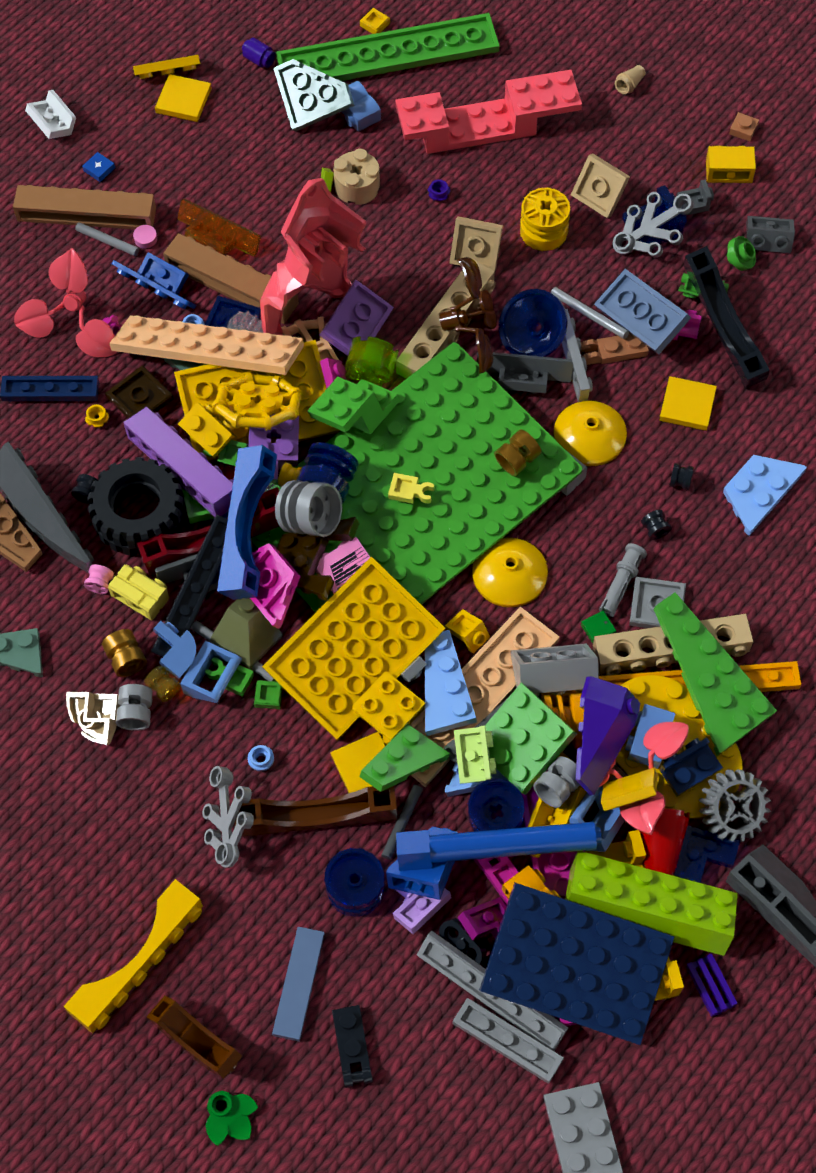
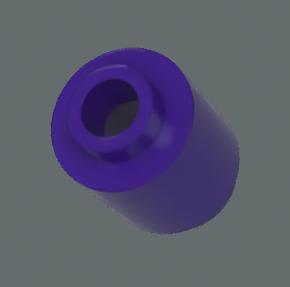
[242,37,276,68]

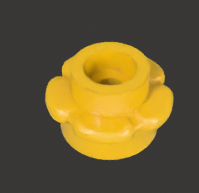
[85,404,109,428]

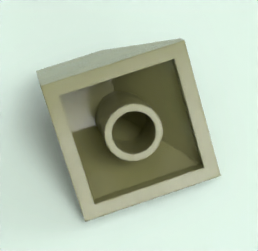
[210,598,282,669]

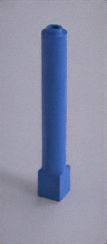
[396,822,602,871]

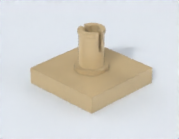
[571,154,630,218]
[449,217,503,271]

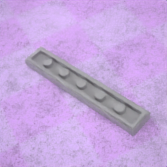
[417,931,568,1051]

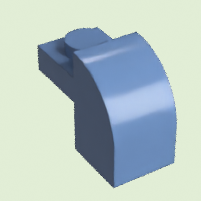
[153,621,196,680]

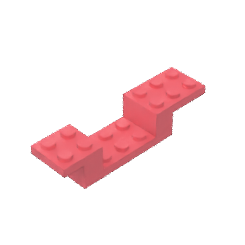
[395,69,582,154]

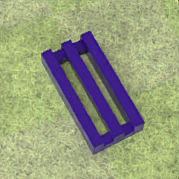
[686,953,738,1017]

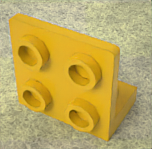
[352,672,425,746]

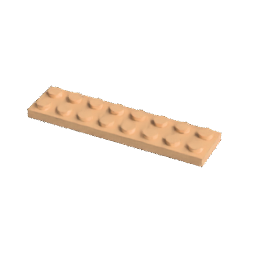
[110,315,304,375]
[410,607,560,787]

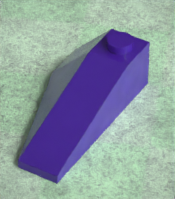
[576,676,641,795]

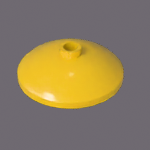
[554,401,627,466]
[472,538,548,607]

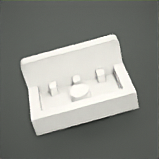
[25,90,76,139]

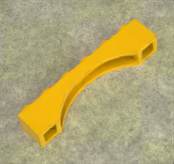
[63,879,203,1034]

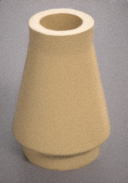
[615,65,646,94]

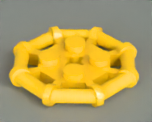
[212,372,304,431]

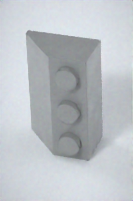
[510,643,599,696]

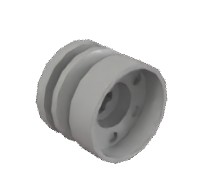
[275,480,342,537]

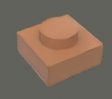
[729,112,759,142]

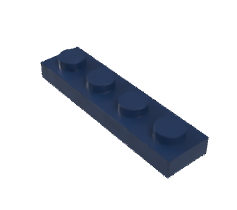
[0,376,99,401]

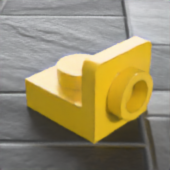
[445,609,490,653]

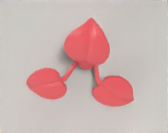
[14,248,117,357]
[576,722,689,835]

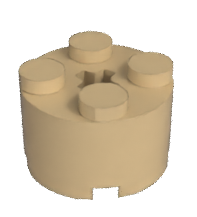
[333,149,380,205]

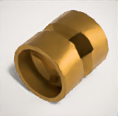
[494,429,542,476]
[102,629,147,677]

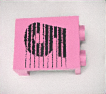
[316,537,370,594]

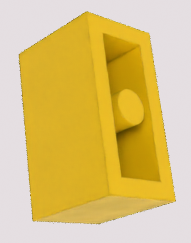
[706,146,756,183]

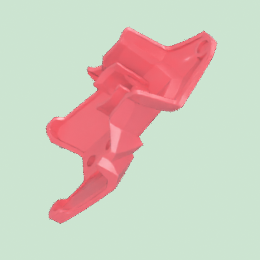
[260,178,366,336]

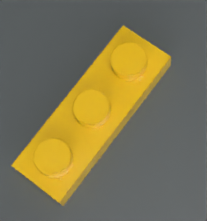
[133,55,200,79]

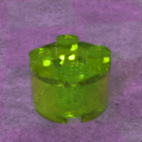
[345,337,399,387]

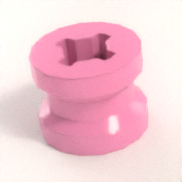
[84,564,114,594]

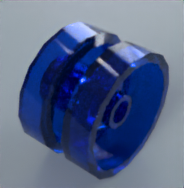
[324,848,385,917]

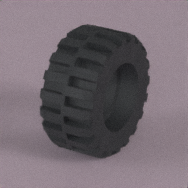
[88,457,186,556]

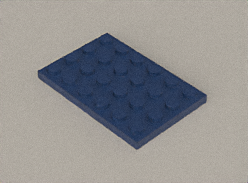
[479,882,674,1045]

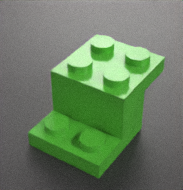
[308,377,400,434]

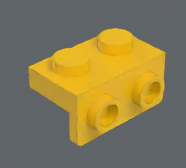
[178,402,238,458]

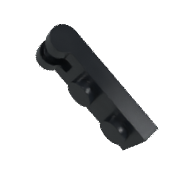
[332,1005,373,1088]

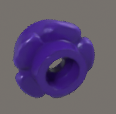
[428,180,450,201]

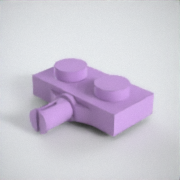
[393,888,451,934]

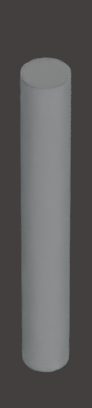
[75,222,139,256]

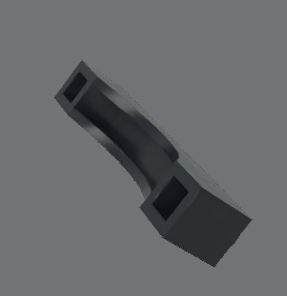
[684,246,770,389]

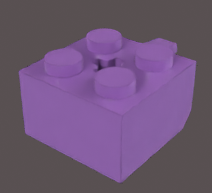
[249,413,299,483]

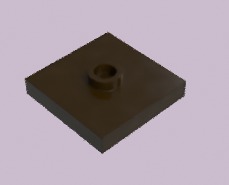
[105,365,174,419]

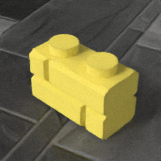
[108,564,169,620]

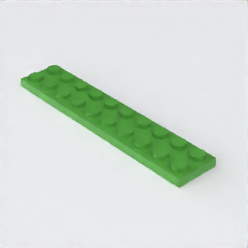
[276,13,500,81]

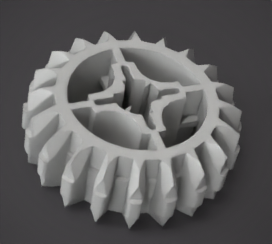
[699,769,771,842]

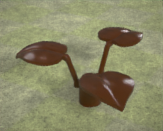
[439,257,497,374]

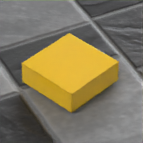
[360,8,390,34]

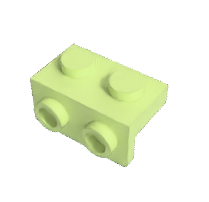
[454,726,497,784]

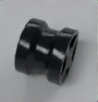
[669,463,694,491]
[71,474,99,504]
[641,510,672,540]

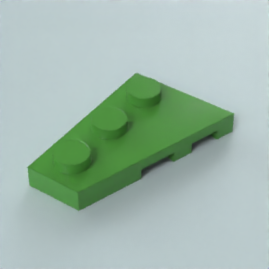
[359,724,450,792]

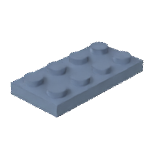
[594,269,691,354]

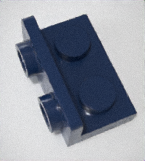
[660,738,723,797]

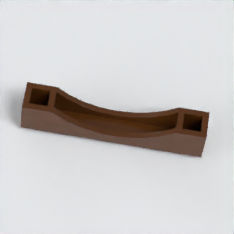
[235,786,397,837]

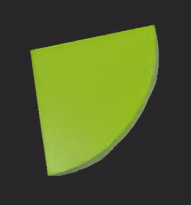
[321,167,334,192]

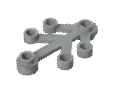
[613,192,694,258]
[202,766,254,868]

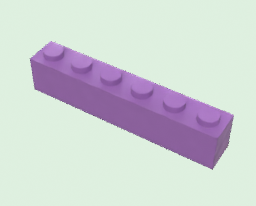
[123,407,234,517]

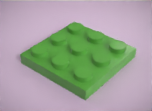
[485,683,578,795]

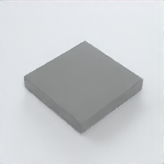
[629,577,686,628]

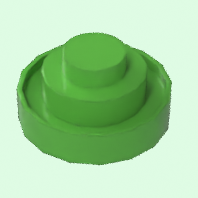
[727,236,756,271]

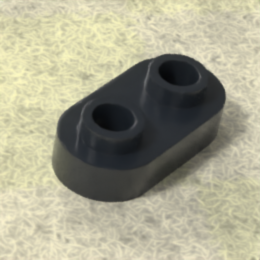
[439,918,487,965]

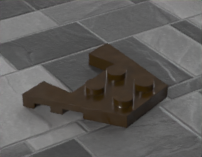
[277,517,360,600]

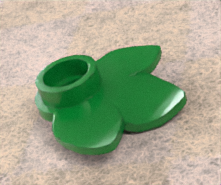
[206,1091,258,1146]

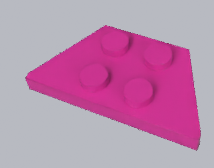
[250,543,300,629]

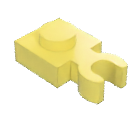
[388,473,435,504]

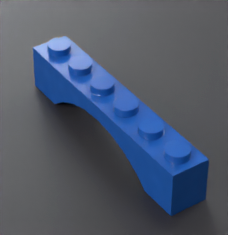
[217,445,277,600]

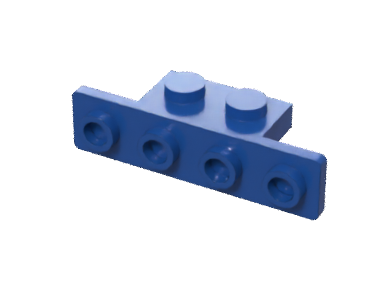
[112,252,197,310]

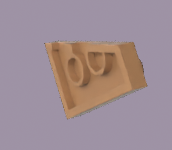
[0,493,42,572]

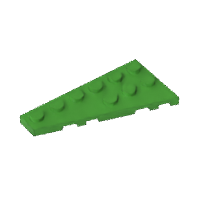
[654,592,777,756]

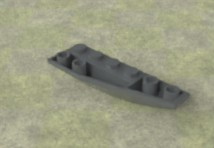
[0,442,94,573]
[726,845,816,967]

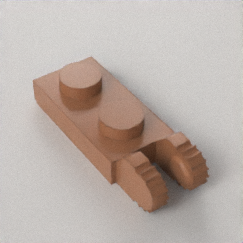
[581,333,649,365]

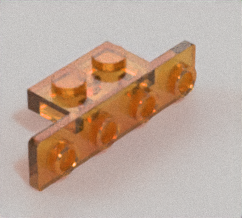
[178,199,261,256]

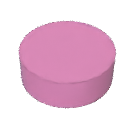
[133,225,157,248]

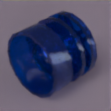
[296,442,359,504]
[468,779,525,832]

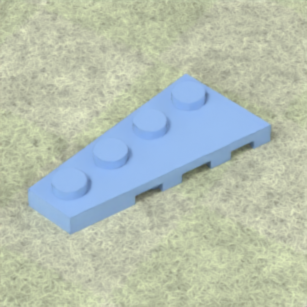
[425,630,477,737]

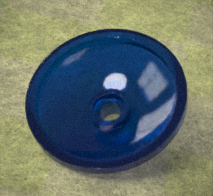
[499,289,568,357]

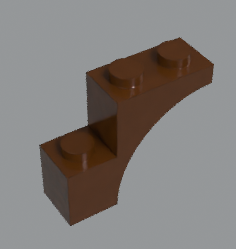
[146,995,242,1079]

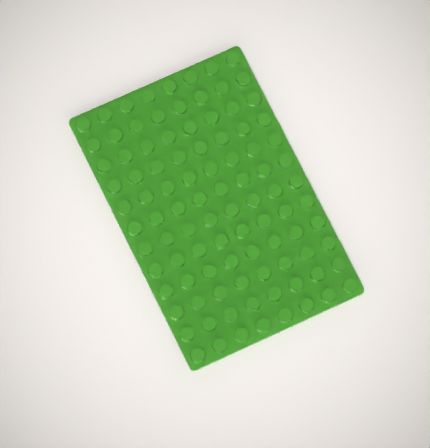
[251,342,582,613]

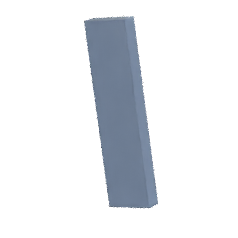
[272,927,325,1042]

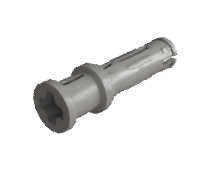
[599,543,647,617]

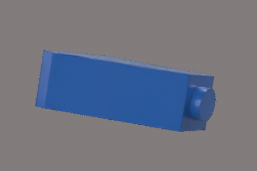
[386,826,458,900]

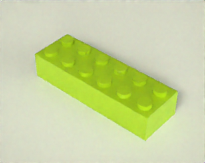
[565,851,737,956]

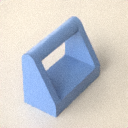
[180,641,242,703]
[569,786,625,852]

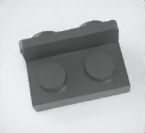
[746,216,795,253]

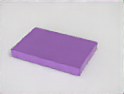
[319,280,394,363]

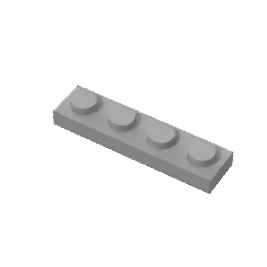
[556,309,593,402]
[452,998,564,1084]

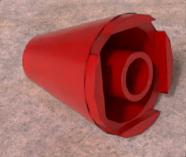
[640,808,690,876]

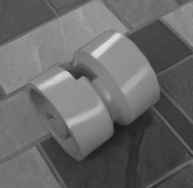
[116,684,153,730]
[534,756,580,808]

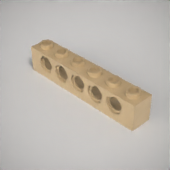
[396,261,496,379]
[593,614,753,675]

